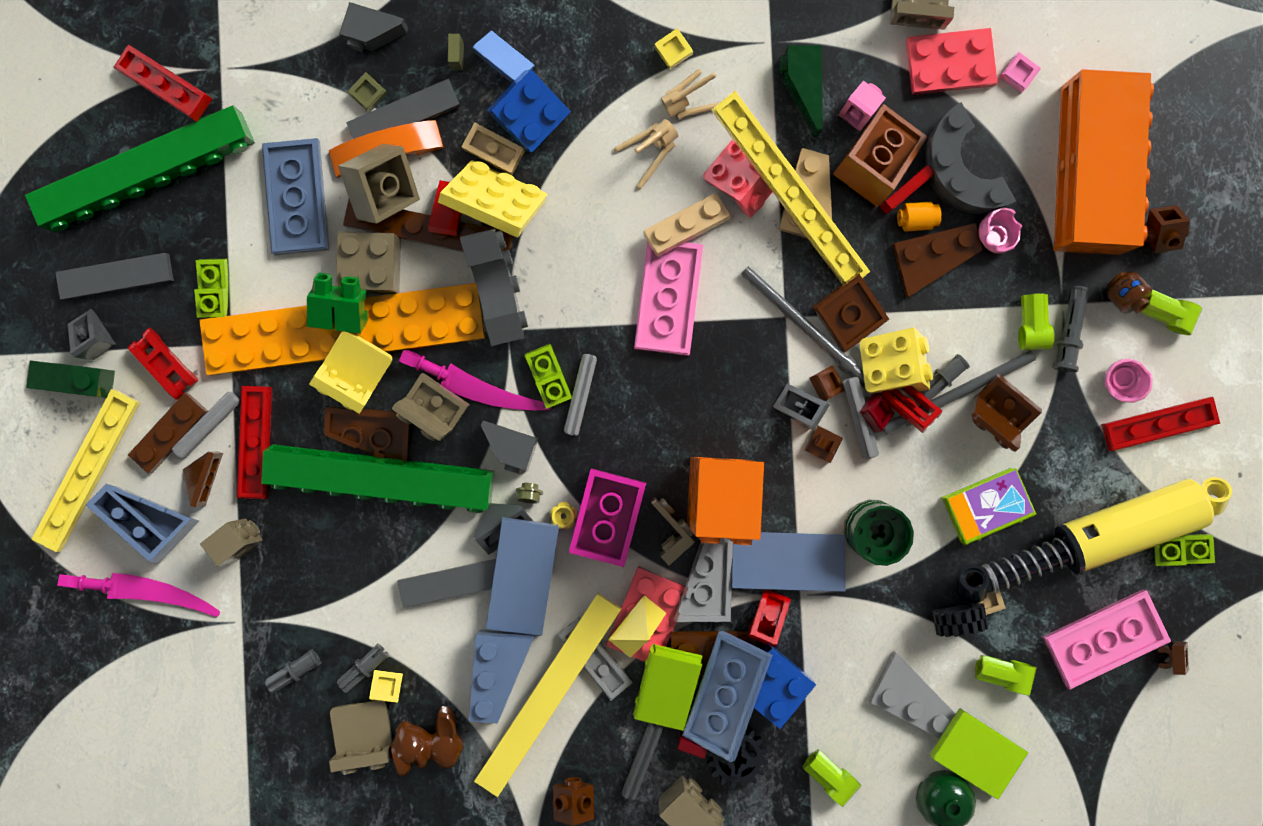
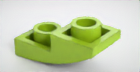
[194,259,228,318]
[525,344,572,409]
[1154,534,1215,566]

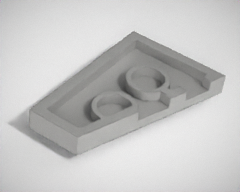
[673,538,733,622]

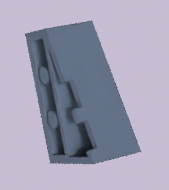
[86,483,199,563]
[469,630,535,724]

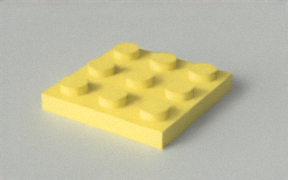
[438,160,548,238]

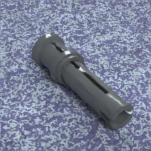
[1052,286,1090,372]

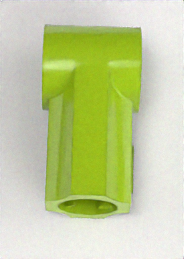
[1140,290,1203,336]
[1018,294,1054,350]
[975,655,1037,696]
[802,749,862,807]

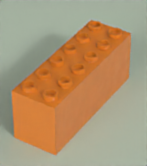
[1053,69,1154,255]
[687,457,764,545]

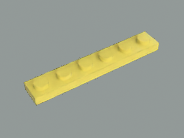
[32,389,141,552]

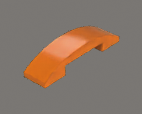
[329,120,444,178]

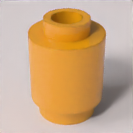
[897,202,941,232]

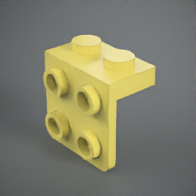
[860,327,933,393]
[309,331,392,414]

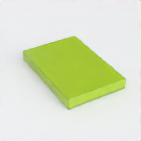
[929,708,1029,800]

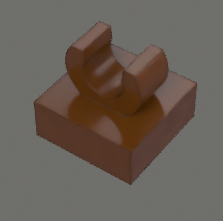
[804,426,843,463]
[1158,641,1189,675]

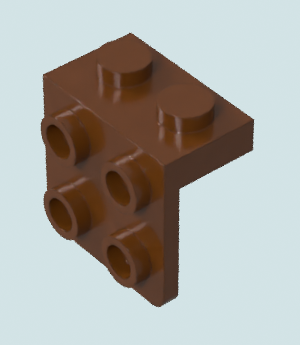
[971,373,1042,452]

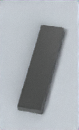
[346,79,461,139]
[55,253,174,301]
[397,559,496,608]

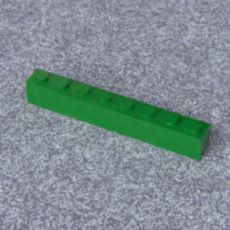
[25,105,255,232]
[261,444,494,513]

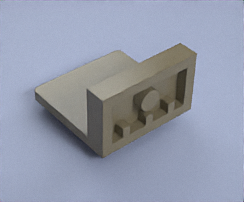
[890,0,955,30]
[651,497,695,565]

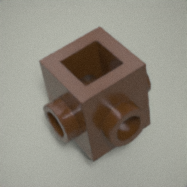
[1145,205,1190,253]
[553,777,594,826]

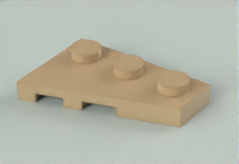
[778,148,832,238]

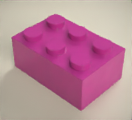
[569,468,646,567]

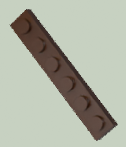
[343,199,513,252]

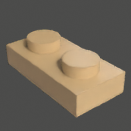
[462,122,525,175]

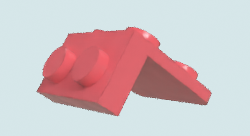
[703,139,772,218]

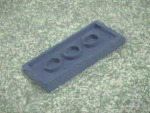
[262,138,329,255]
[486,517,559,636]
[732,532,846,592]
[682,631,773,762]

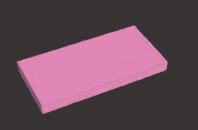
[634,242,703,356]
[1042,589,1171,689]

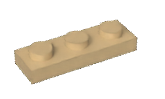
[643,193,731,257]

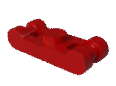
[128,328,199,400]

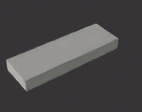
[557,617,633,701]

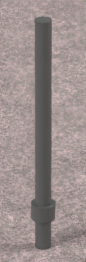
[741,266,865,388]
[883,351,1036,435]

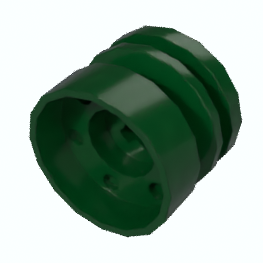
[844,499,914,566]

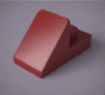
[748,590,791,647]

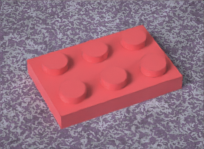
[906,28,998,95]
[606,566,685,662]

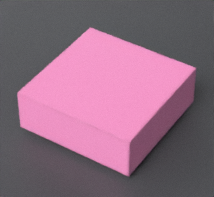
[1000,52,1041,93]

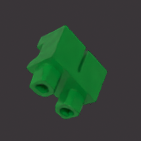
[307,273,368,334]

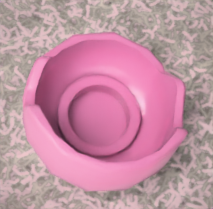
[978,207,1022,254]
[1104,359,1153,403]

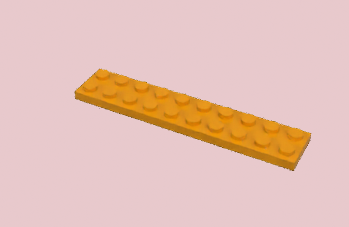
[200,283,486,376]

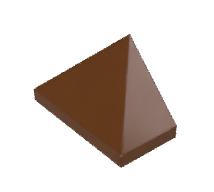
[183,451,223,508]

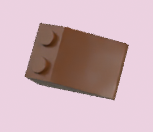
[833,104,927,207]

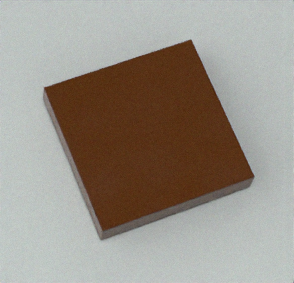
[812,274,890,353]

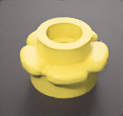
[550,502,577,530]

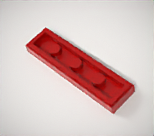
[113,44,212,122]
[237,386,272,499]
[1101,397,1221,451]

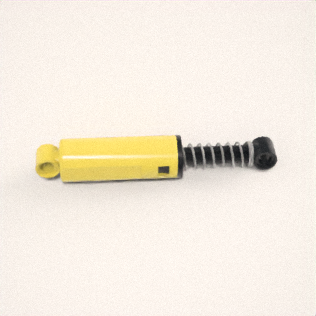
[959,477,1232,603]

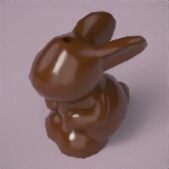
[391,706,464,777]

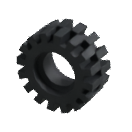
[932,603,988,637]

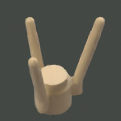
[661,69,720,120]
[614,119,679,189]

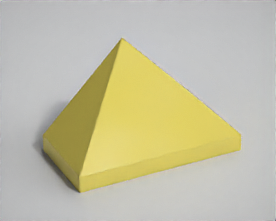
[608,595,666,658]

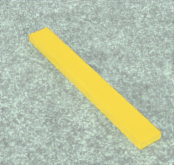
[711,91,870,284]
[474,593,621,797]

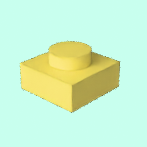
[654,28,693,70]
[369,670,403,703]

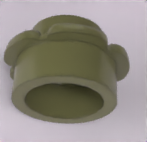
[516,483,543,504]

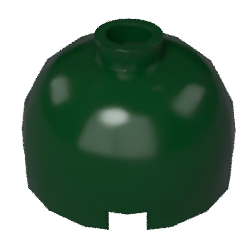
[916,770,976,826]

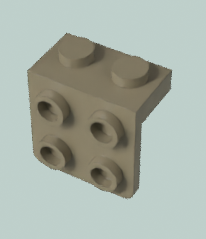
[392,373,470,441]
[329,700,393,775]

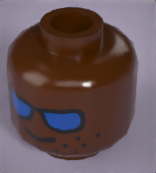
[1107,271,1152,313]

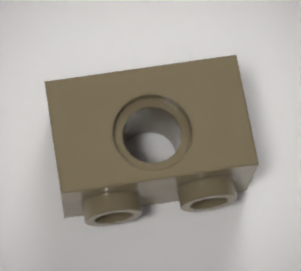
[200,519,263,567]

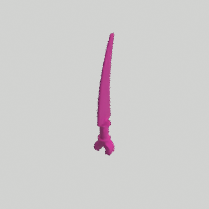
[399,349,552,411]
[57,573,220,617]

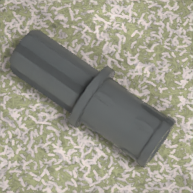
[919,354,970,400]
[337,643,390,693]
[265,649,321,693]

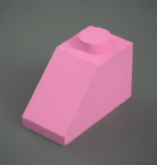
[839,81,886,131]

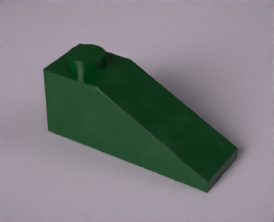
[780,45,823,136]
[26,360,115,398]

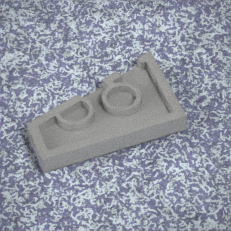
[868,651,956,739]

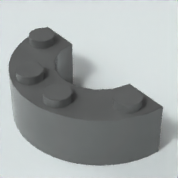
[924,102,1016,215]
[460,229,528,346]

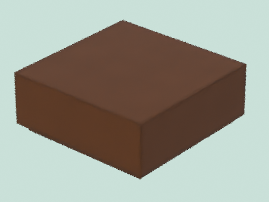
[809,365,845,401]

